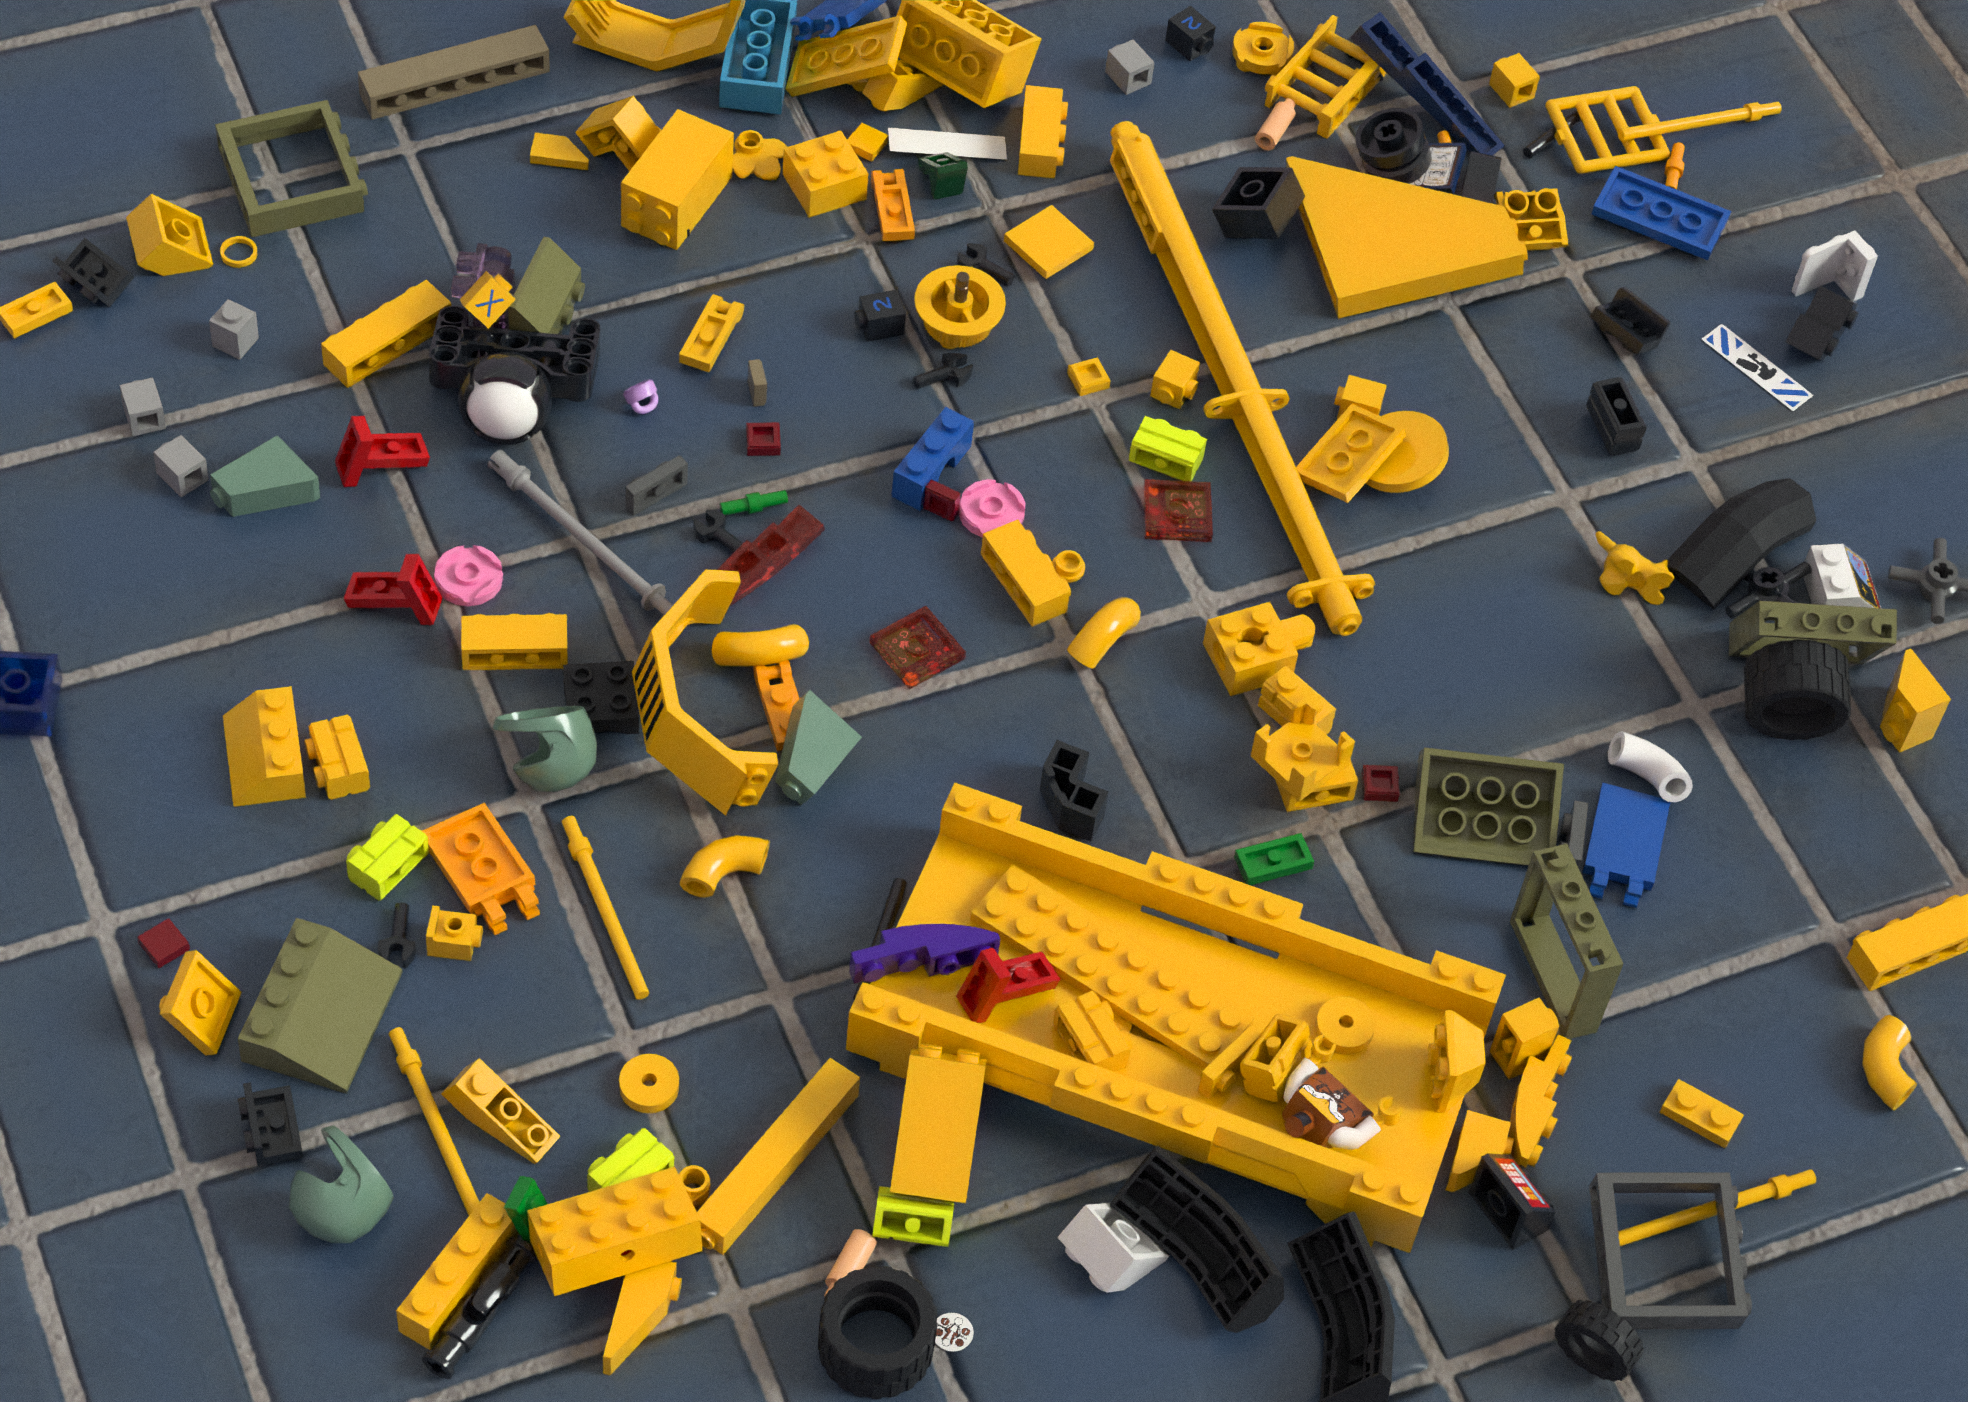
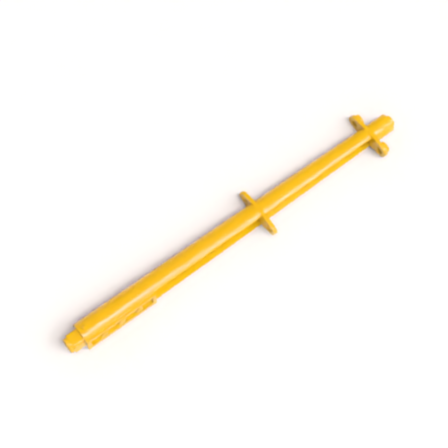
[1110,121,1375,636]

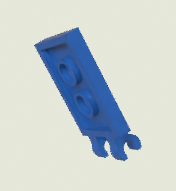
[790,0,887,41]
[1582,783,1670,908]

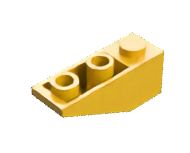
[441,1058,560,1164]

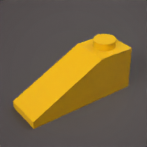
[862,60,944,111]
[603,1261,682,1375]

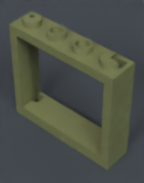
[215,100,368,237]
[1729,601,1897,664]
[1510,844,1623,1039]

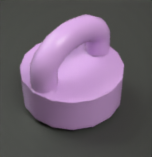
[623,379,658,414]

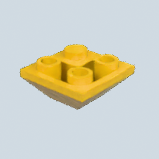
[1428,1010,1486,1113]

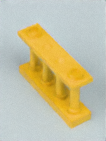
[1265,15,1386,139]

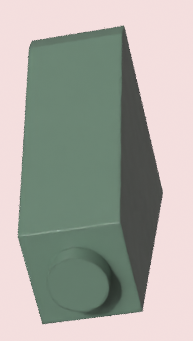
[210,435,320,517]
[775,690,862,805]

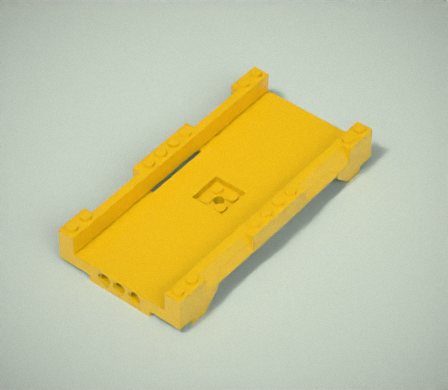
[846,782,1506,1253]

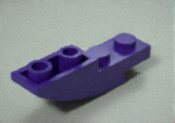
[849,924,1000,984]

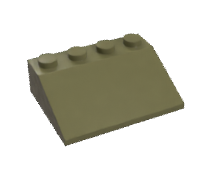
[1413,747,1564,866]
[238,918,403,1094]

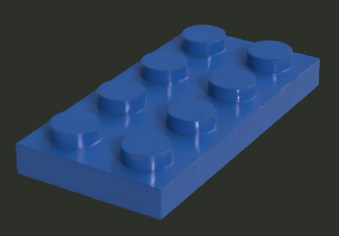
[1591,166,1731,260]

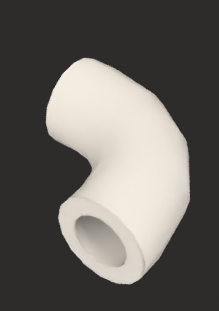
[1608,731,1693,803]

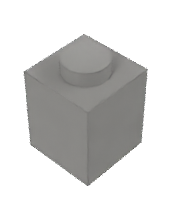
[1105,39,1154,95]
[209,299,259,360]
[120,377,166,436]
[153,435,209,497]

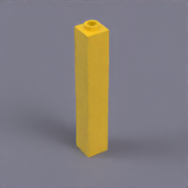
[697,1058,860,1255]

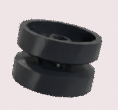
[1355,108,1432,184]

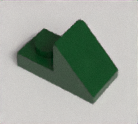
[918,152,968,199]

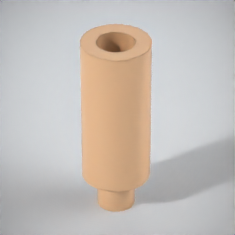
[1255,98,1296,151]
[824,1229,877,1296]

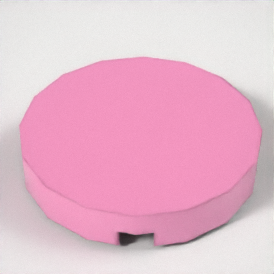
[958,479,1025,538]
[434,545,503,607]

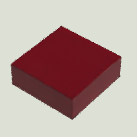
[746,422,781,456]
[923,479,961,522]
[1361,765,1400,802]
[137,918,190,968]

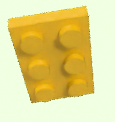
[1296,404,1406,503]

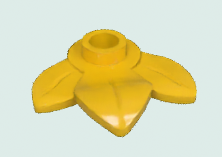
[733,130,787,180]

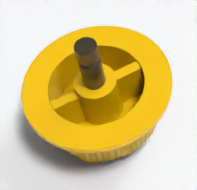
[914,265,1006,349]

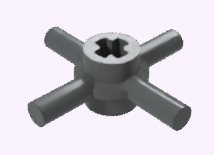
[1888,538,1968,624]

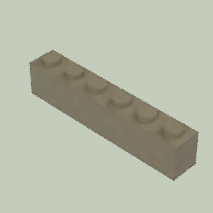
[358,25,550,120]

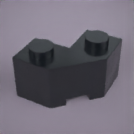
[1786,286,1859,360]
[1040,740,1109,842]

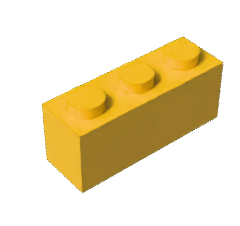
[1018,85,1068,179]
[981,519,1071,627]
[461,613,568,670]

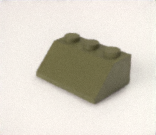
[508,236,585,335]

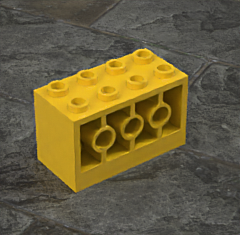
[896,0,1042,108]

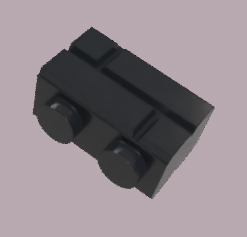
[1586,377,1647,456]

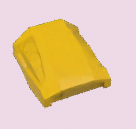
[1494,188,1568,251]

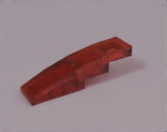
[717,505,825,607]

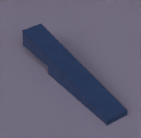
[1350,12,1505,156]

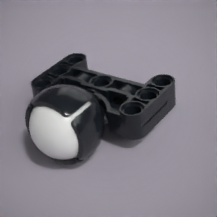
[429,306,600,445]

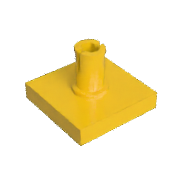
[159,950,242,1056]

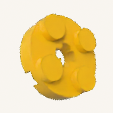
[1232,22,1294,76]

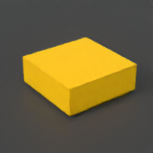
[847,123,889,162]
[1067,357,1111,396]

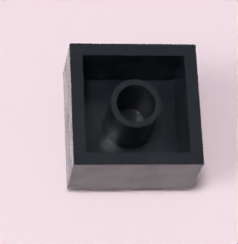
[1212,167,1305,239]

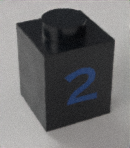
[1165,6,1216,62]
[854,290,906,342]

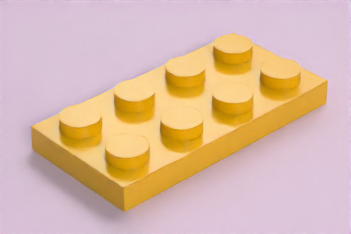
[785,15,907,97]

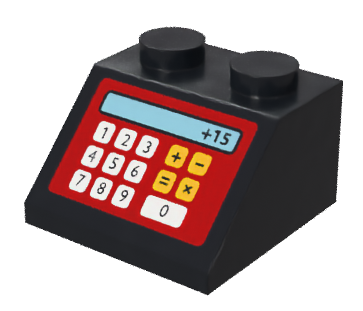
[1468,1153,1556,1250]

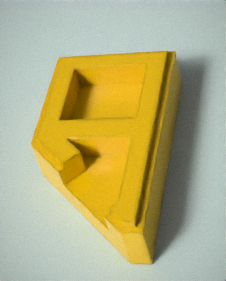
[530,133,589,170]

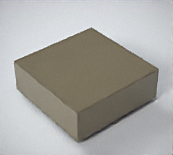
[747,359,767,407]

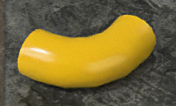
[1067,597,1141,669]
[712,624,809,667]
[679,835,770,898]
[1862,1015,1917,1110]

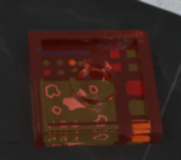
[1143,479,1213,542]
[869,606,966,690]

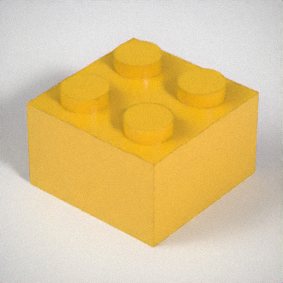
[782,131,868,218]

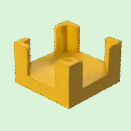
[1250,696,1355,801]

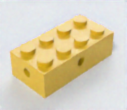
[527,1167,702,1296]

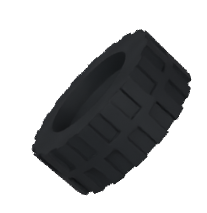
[1554,1300,1644,1382]

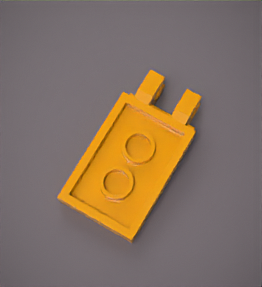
[422,803,540,936]

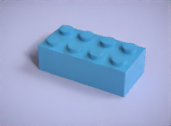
[719,0,797,114]

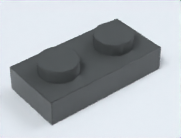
[626,455,688,516]
[1560,800,1588,868]

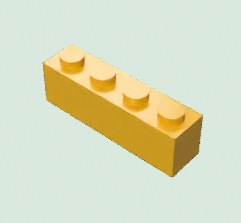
[321,279,451,388]
[1847,894,1968,991]
[396,1193,519,1350]

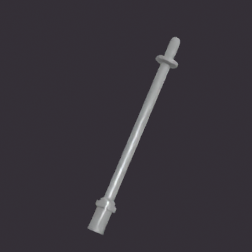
[488,450,673,615]

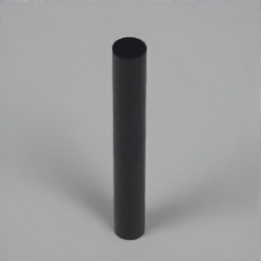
[1523,106,1592,159]

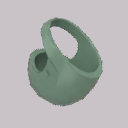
[493,706,597,792]
[289,1125,394,1243]

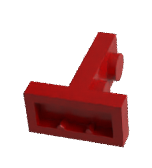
[335,416,430,487]
[343,554,443,625]
[956,947,1060,1023]

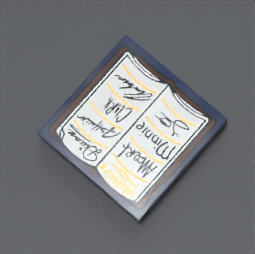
[1410,143,1467,194]

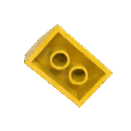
[223,686,306,807]

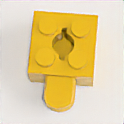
[1203,602,1315,696]

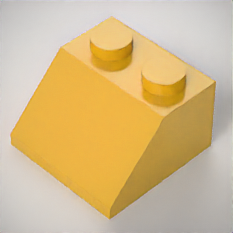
[126,194,213,276]
[1880,648,1951,753]

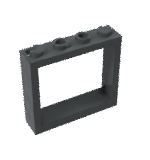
[1589,1172,1752,1329]

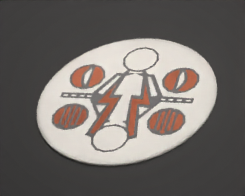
[935,1313,974,1352]

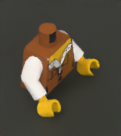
[1282,1035,1402,1150]

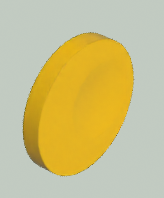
[1366,411,1449,493]

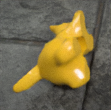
[1595,531,1674,605]

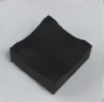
[563,661,639,734]

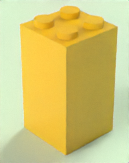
[621,109,734,250]
[890,1043,987,1203]

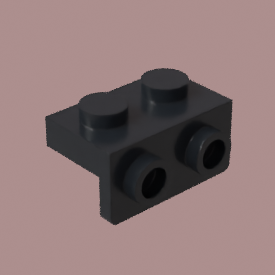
[52,238,134,307]
[1590,287,1671,354]
[238,1082,303,1166]

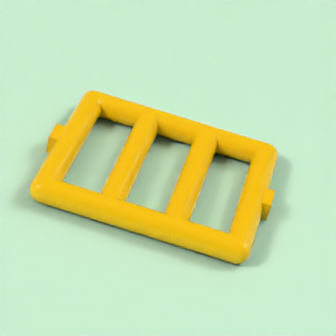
[1545,86,1670,174]

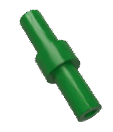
[719,490,788,516]

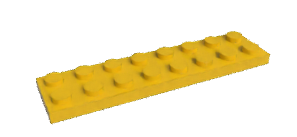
[970,864,1255,1069]

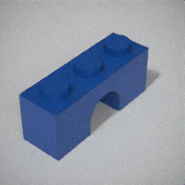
[892,407,974,511]

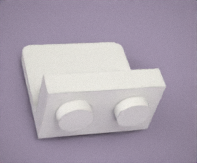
[1791,230,1878,302]

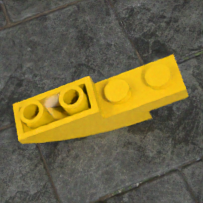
[1509,1034,1572,1168]

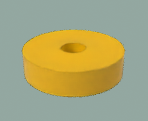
[1315,996,1376,1055]
[619,1054,679,1113]

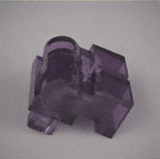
[451,243,515,329]

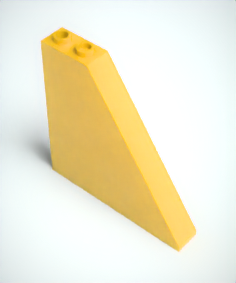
[1286,156,1528,319]

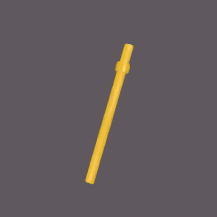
[1618,102,1782,141]
[562,816,649,1000]
[389,1027,479,1215]
[1618,1169,1816,1246]

